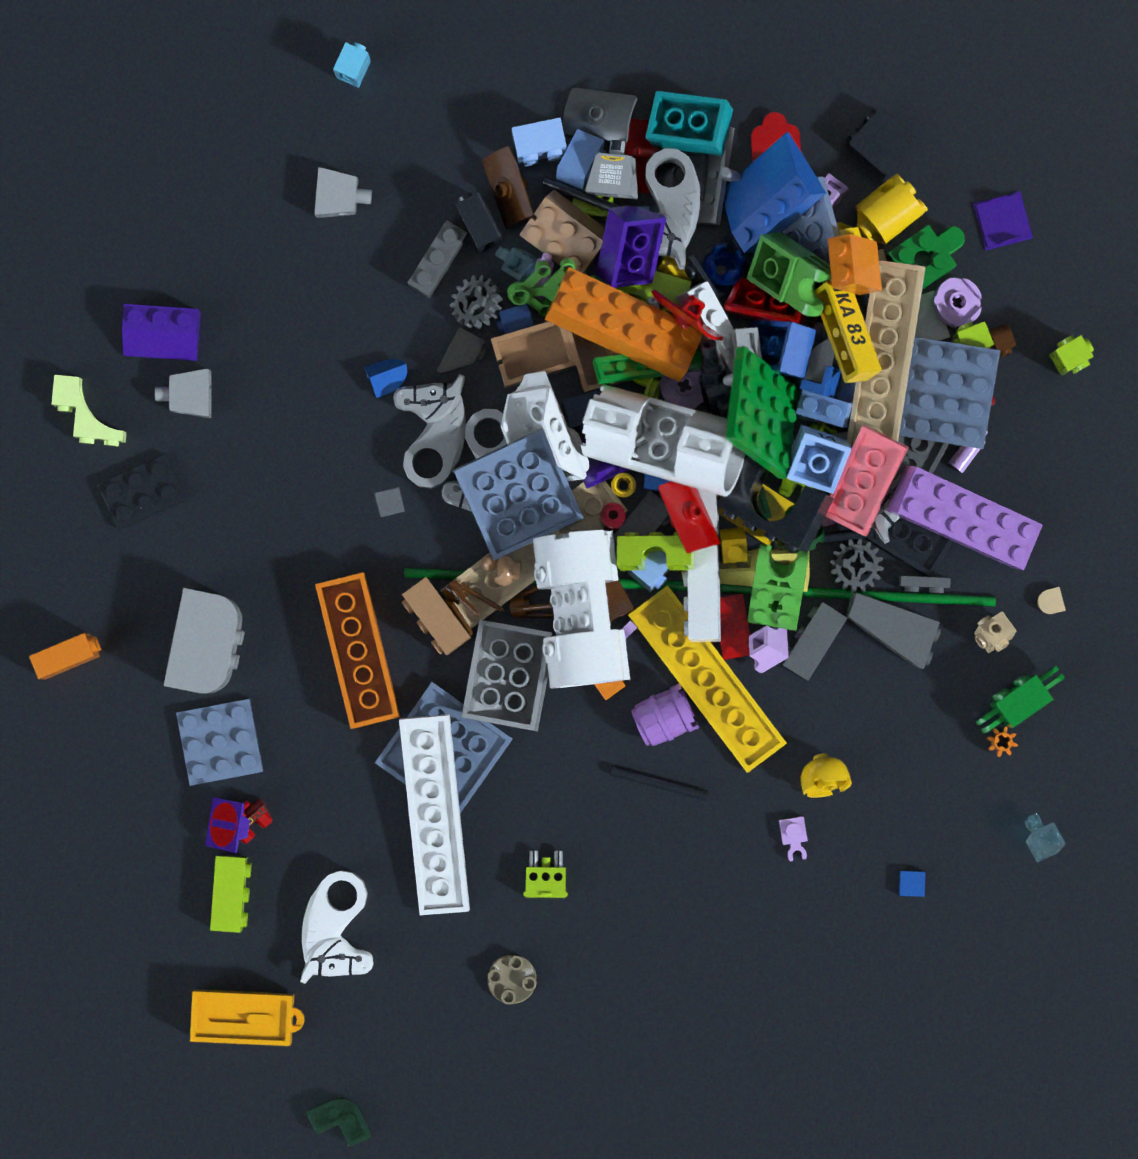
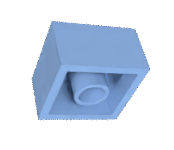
[512,118,566,166]
[787,425,852,494]

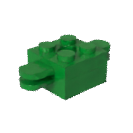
[886,225,965,290]
[975,665,1065,734]

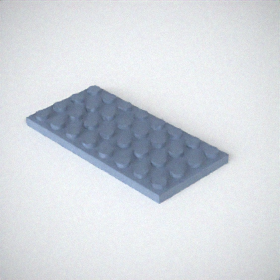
[794,320,1000,449]

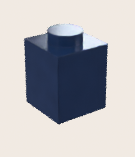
[496,303,534,334]

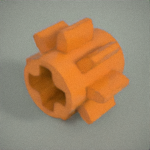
[986,727,1018,757]

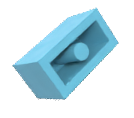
[333,42,371,88]

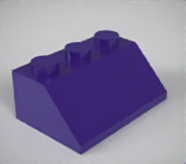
[596,206,667,288]
[122,304,201,361]

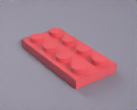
[826,425,909,536]

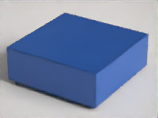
[899,871,925,897]

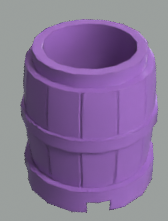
[631,683,699,746]

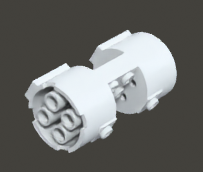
[581,384,746,497]
[533,530,630,688]

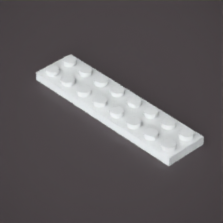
[399,714,470,915]

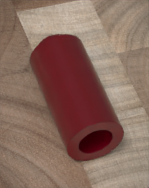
[599,503,625,531]

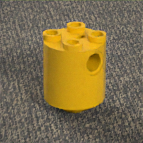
[854,173,928,245]

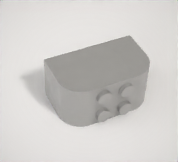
[164,588,245,693]

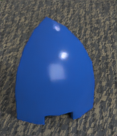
[364,359,407,398]

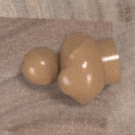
[481,554,520,586]

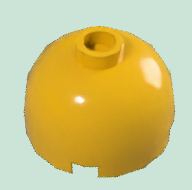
[801,754,852,798]

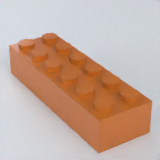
[544,267,703,382]
[315,572,400,729]

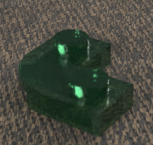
[306,1098,372,1147]

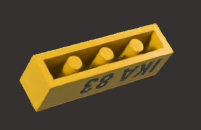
[815,281,882,383]

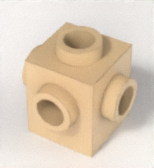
[974,611,1016,654]

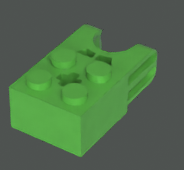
[746,232,832,316]
[747,544,809,631]

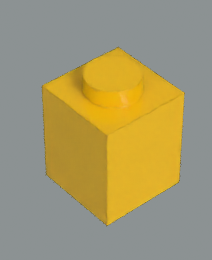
[719,527,748,564]

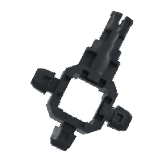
[699,339,732,419]

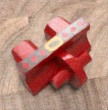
[235,798,273,844]

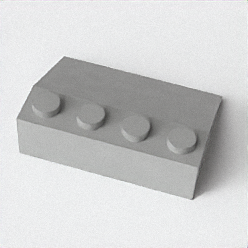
[462,620,556,732]

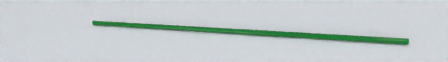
[404,568,996,606]

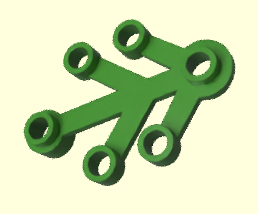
[507,258,603,317]

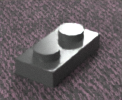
[898,576,951,593]

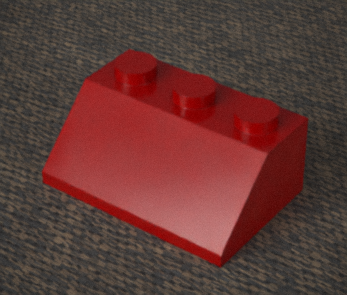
[724,277,808,326]

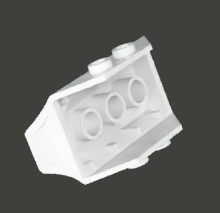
[501,371,589,481]

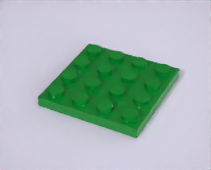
[726,346,798,479]

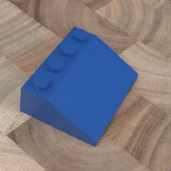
[724,132,826,253]

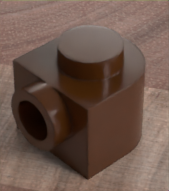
[988,324,1016,358]

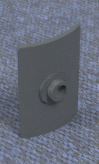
[562,87,637,143]

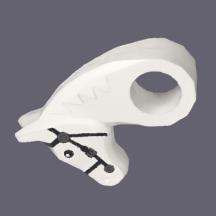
[300,870,373,984]

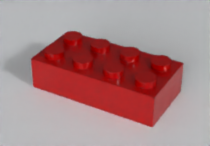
[720,594,750,660]

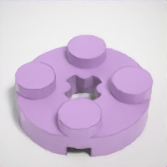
[931,278,982,328]
[660,371,704,409]

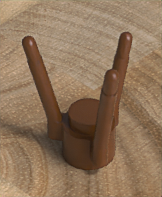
[442,579,504,636]
[509,586,554,619]

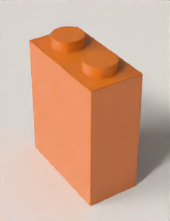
[828,234,882,295]
[29,633,101,680]

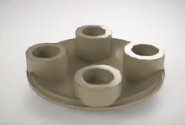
[487,955,537,1004]

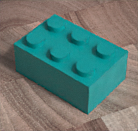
[646,91,733,156]

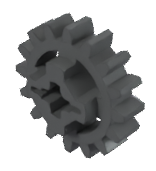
[450,275,503,329]
[829,539,884,593]

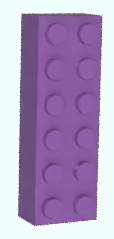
[886,465,1043,570]

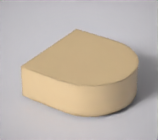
[1037,587,1066,614]

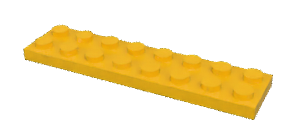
[628,585,787,773]

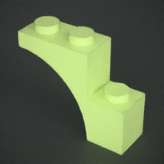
[52,375,126,446]

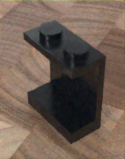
[684,232,754,299]

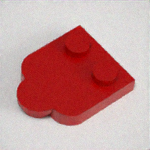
[751,112,801,162]

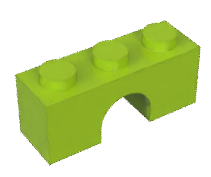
[617,532,695,571]

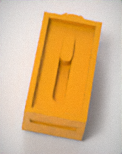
[190,989,305,1046]

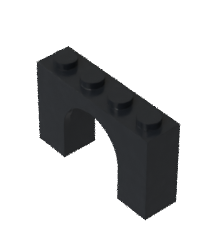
[717,454,834,553]

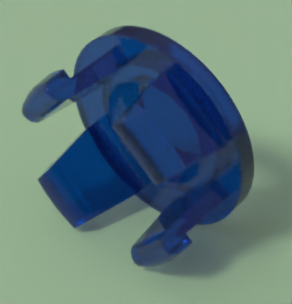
[703,242,745,285]

